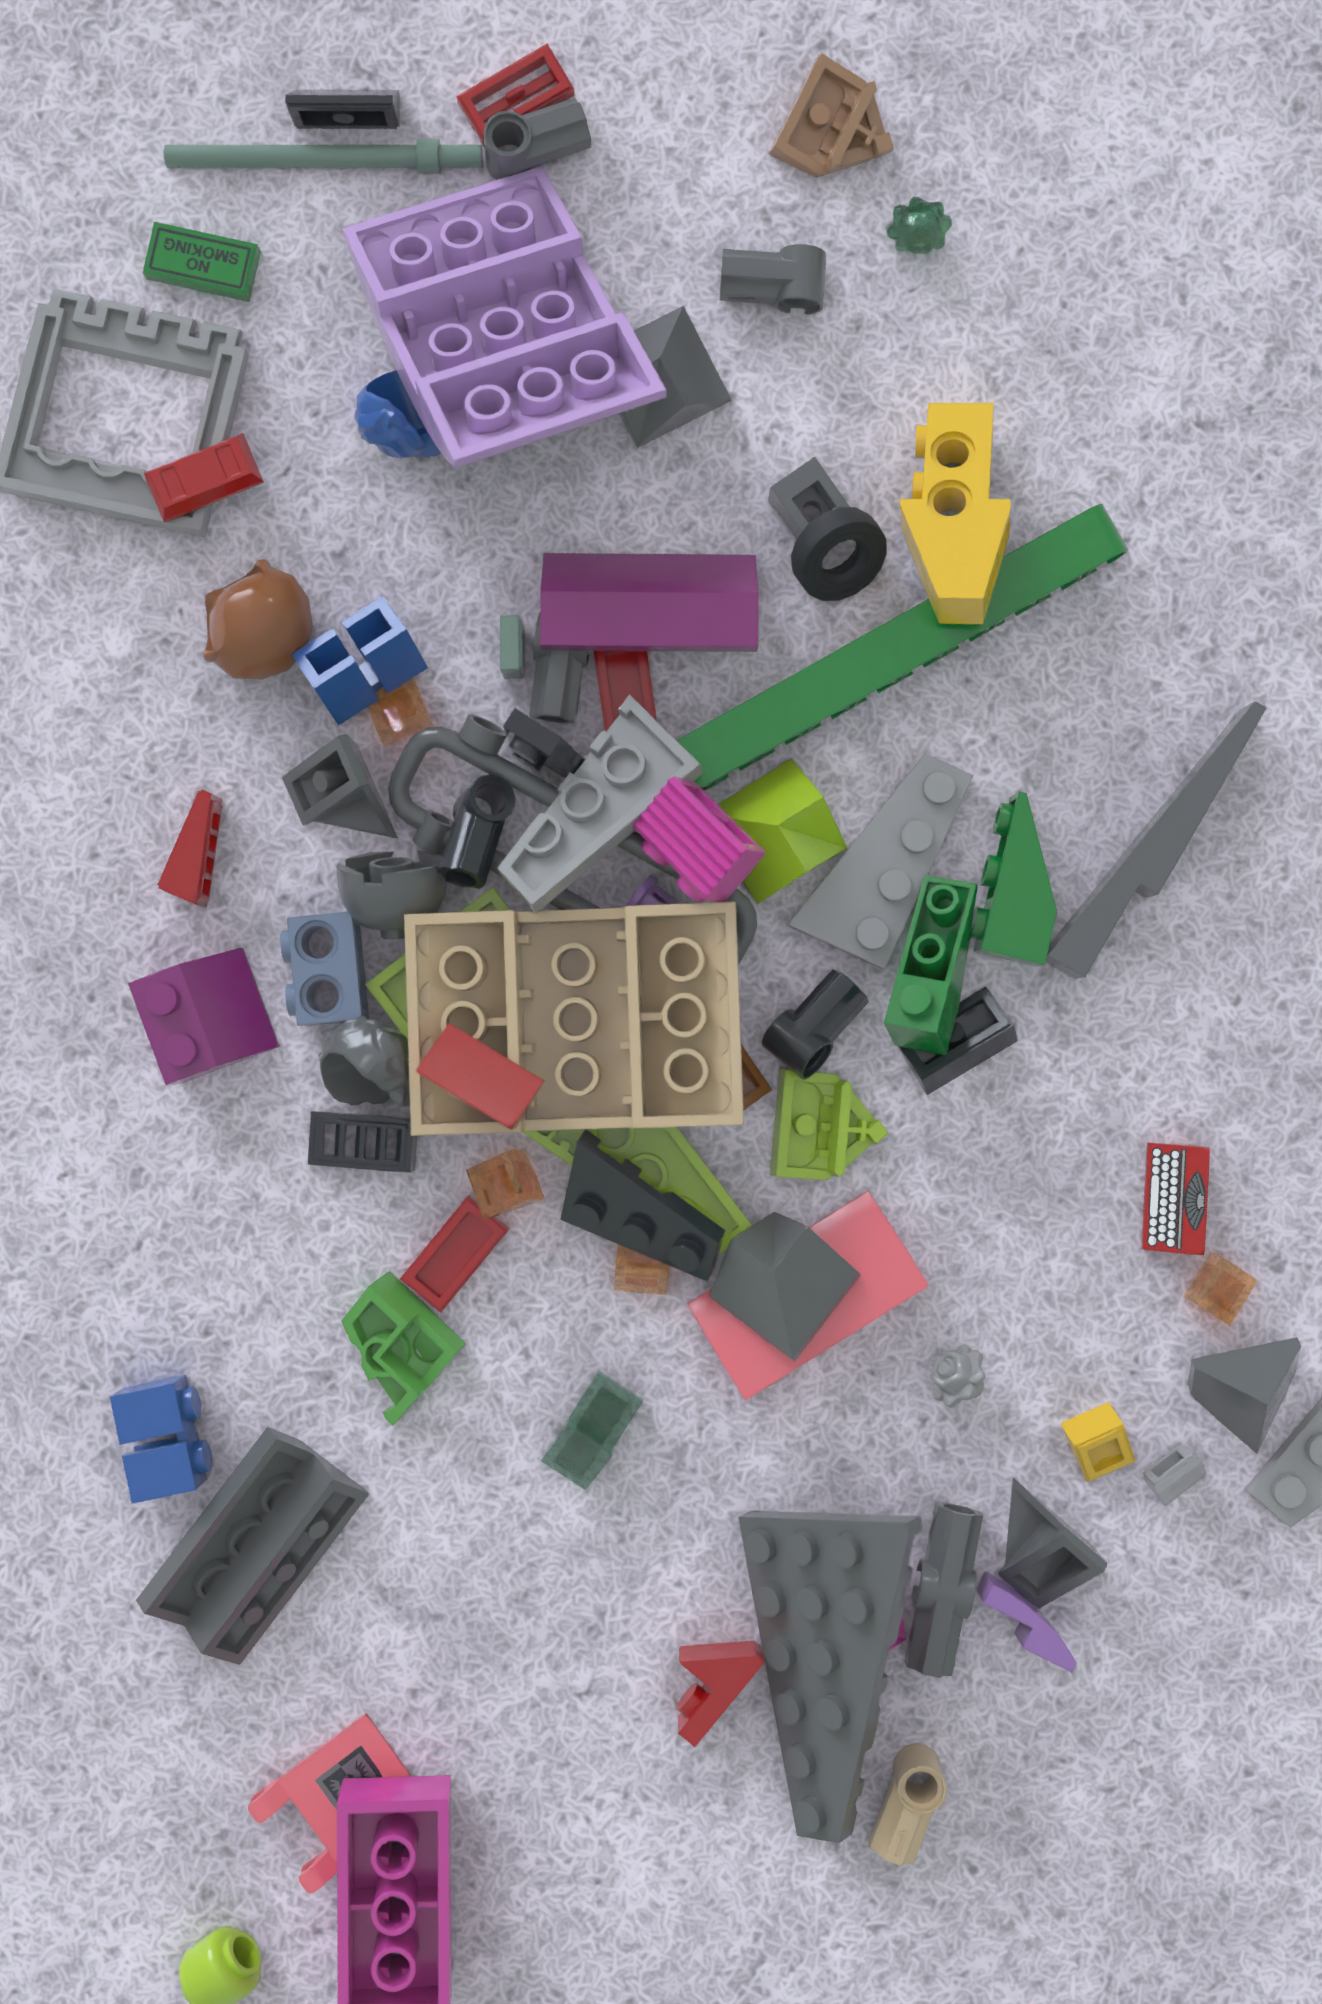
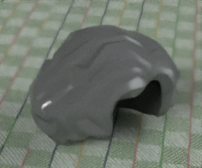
[318,1016,410,1108]

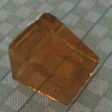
[368,677,434,746]
[466,1149,544,1220]
[614,1244,670,1295]
[1183,1252,1258,1326]

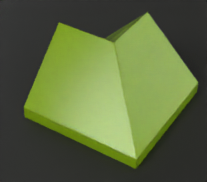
[718,759,847,905]

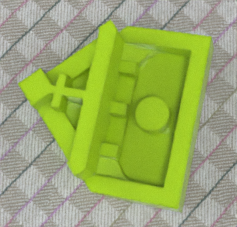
[770,1069,889,1181]

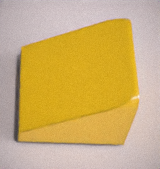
[1061,1402,1135,1482]

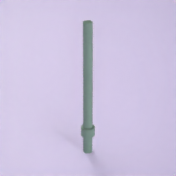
[164,139,483,173]

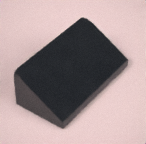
[285,90,400,129]
[898,987,1018,1095]

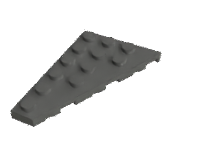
[738,1511,922,1843]

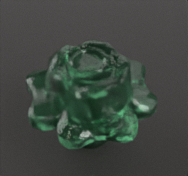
[887,197,952,254]

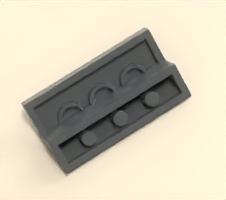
[136,1427,369,1665]

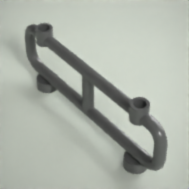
[388,714,757,966]

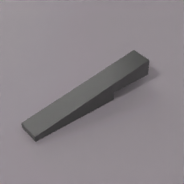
[1046,701,1267,979]

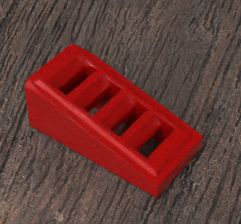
[157,789,222,908]

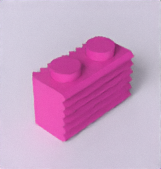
[633,776,766,903]

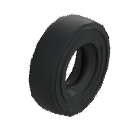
[791,507,887,601]

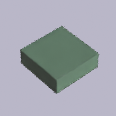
[500,615,525,679]

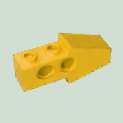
[900,403,1011,624]

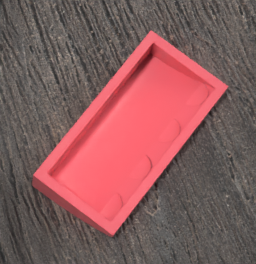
[687,1191,929,1401]

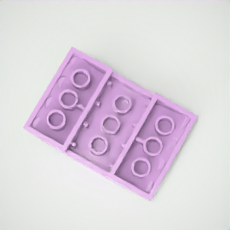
[342,166,666,468]

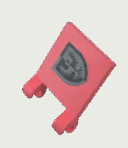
[248,1713,411,1894]

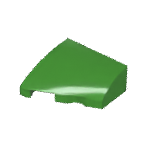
[341,1271,466,1426]

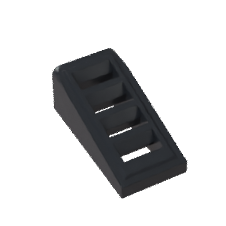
[308,1111,417,1173]

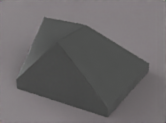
[619,305,731,448]
[709,1212,860,1362]

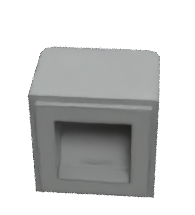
[1142,1444,1206,1506]

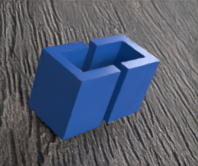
[291,596,428,726]
[110,1375,212,1504]

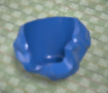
[354,370,441,458]

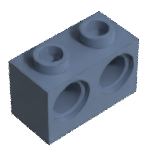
[280,912,369,1026]

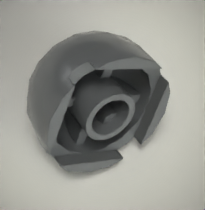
[336,851,447,940]

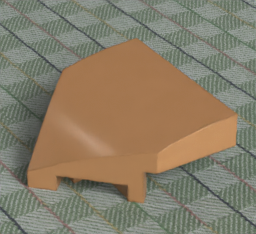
[769,53,894,178]

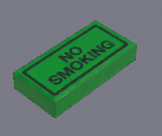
[142,222,261,302]

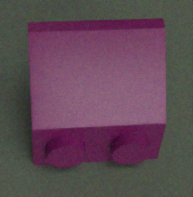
[128,947,280,1085]

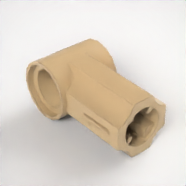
[868,1743,947,1866]

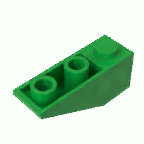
[970,791,1057,967]
[884,875,978,1055]

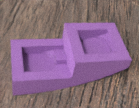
[976,1571,1077,1673]

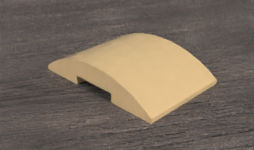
[404,902,744,1136]

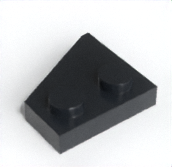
[503,708,585,778]

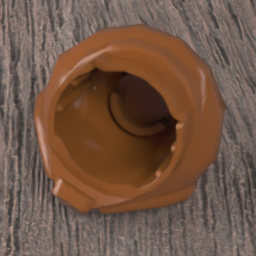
[202,559,313,680]

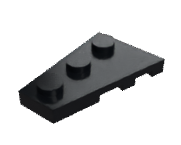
[560,1129,726,1282]

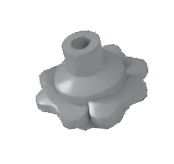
[930,1344,985,1408]

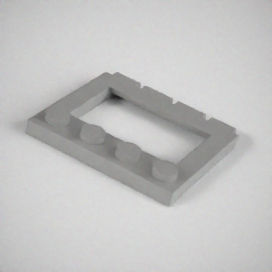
[0,289,249,537]

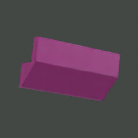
[540,553,758,652]

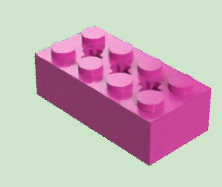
[337,1775,452,2004]

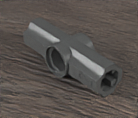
[905,1503,983,1678]

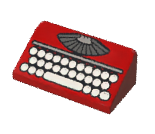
[1141,1143,1210,1255]

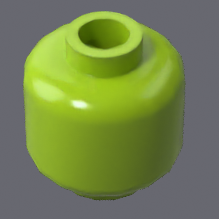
[179,1926,261,2004]

